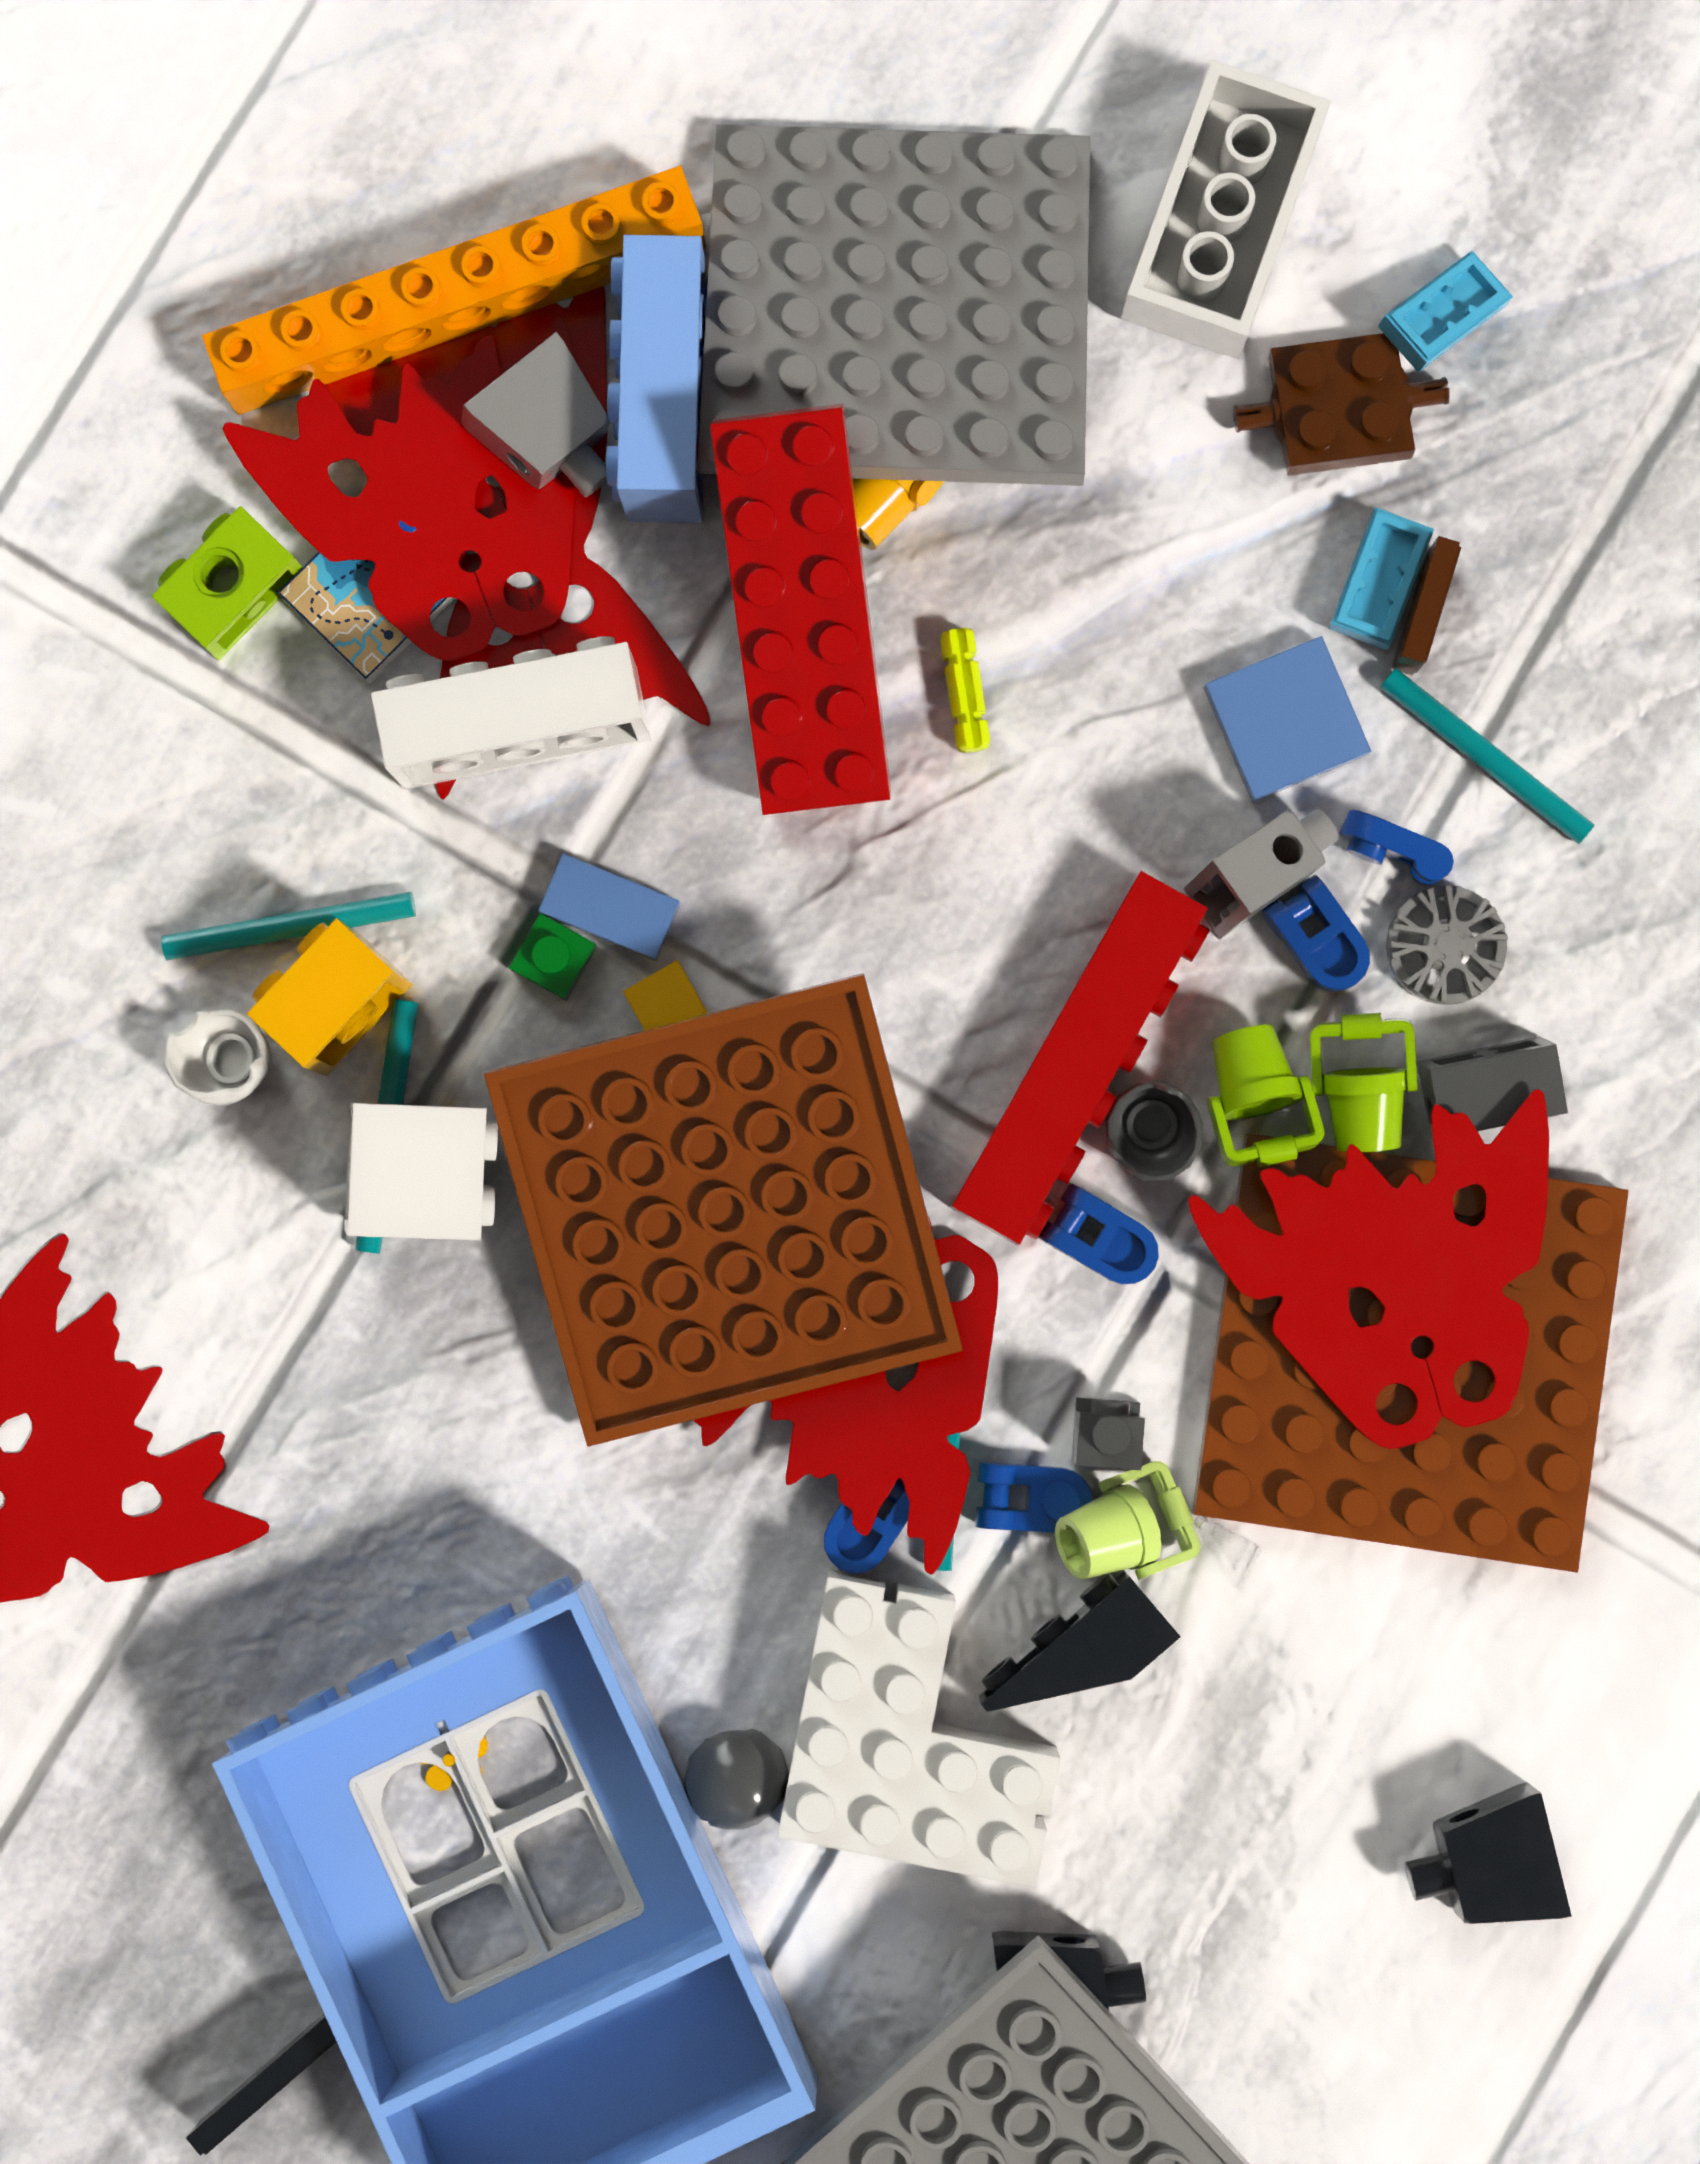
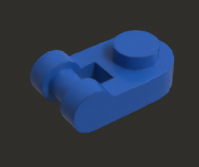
[1340,809,1454,886]
[1262,875,1370,992]
[1038,1183,1159,1285]
[975,1462,1093,1533]
[824,1478,910,1573]

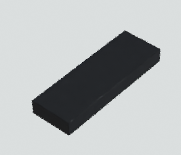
[186,2014,337,2156]

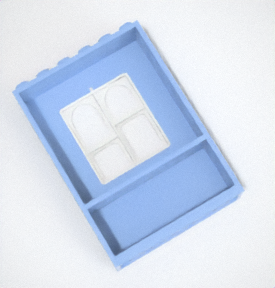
[212,1575,818,2164]

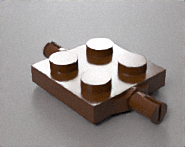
[1233,333,1450,476]

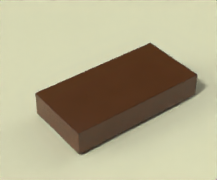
[1391,536,1461,675]

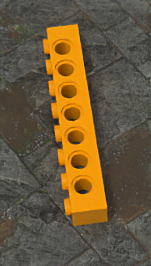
[202,165,706,415]

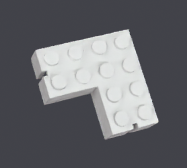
[777,1570,1061,1889]

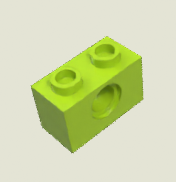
[151,506,303,661]

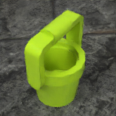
[1310,1013,1418,1152]
[1207,1024,1325,1167]

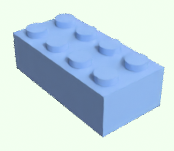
[606,235,708,523]

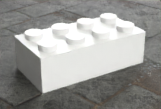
[1121,59,1332,360]
[371,636,651,789]

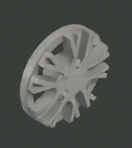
[1386,885,1508,1005]

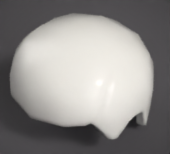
[164,1009,271,1106]

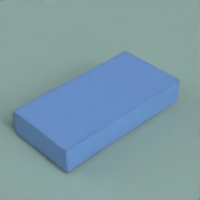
[538,853,681,961]

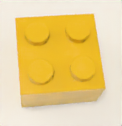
[246,918,413,1076]

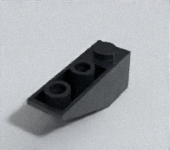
[979,1571,1181,1712]

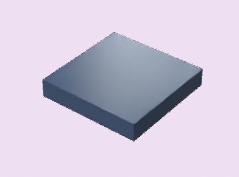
[1203,636,1371,803]

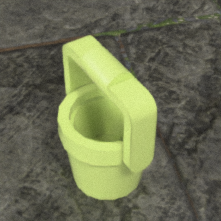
[1055,1461,1201,1580]

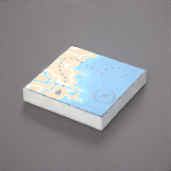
[277,552,455,684]

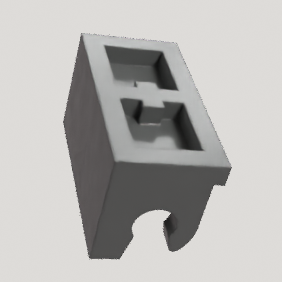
[1416,1036,1568,1131]

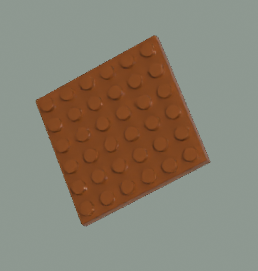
[484,973,963,1447]
[1192,1133,1629,1573]

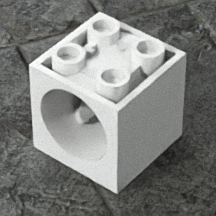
[344,1103,498,1240]

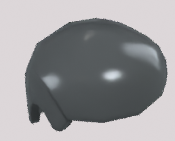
[1106,1081,1203,1181]
[683,1729,789,1830]

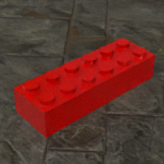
[710,403,891,815]

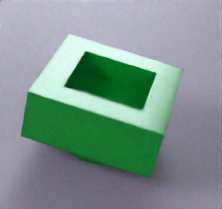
[509,913,598,1001]

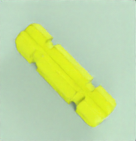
[940,628,990,753]

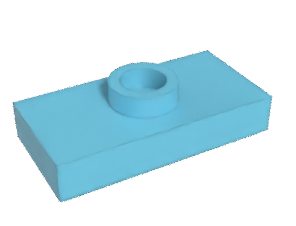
[1378,251,1513,373]
[1328,507,1434,650]

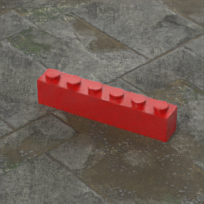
[951,871,1210,1245]

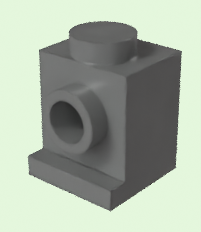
[1071,1397,1145,1471]

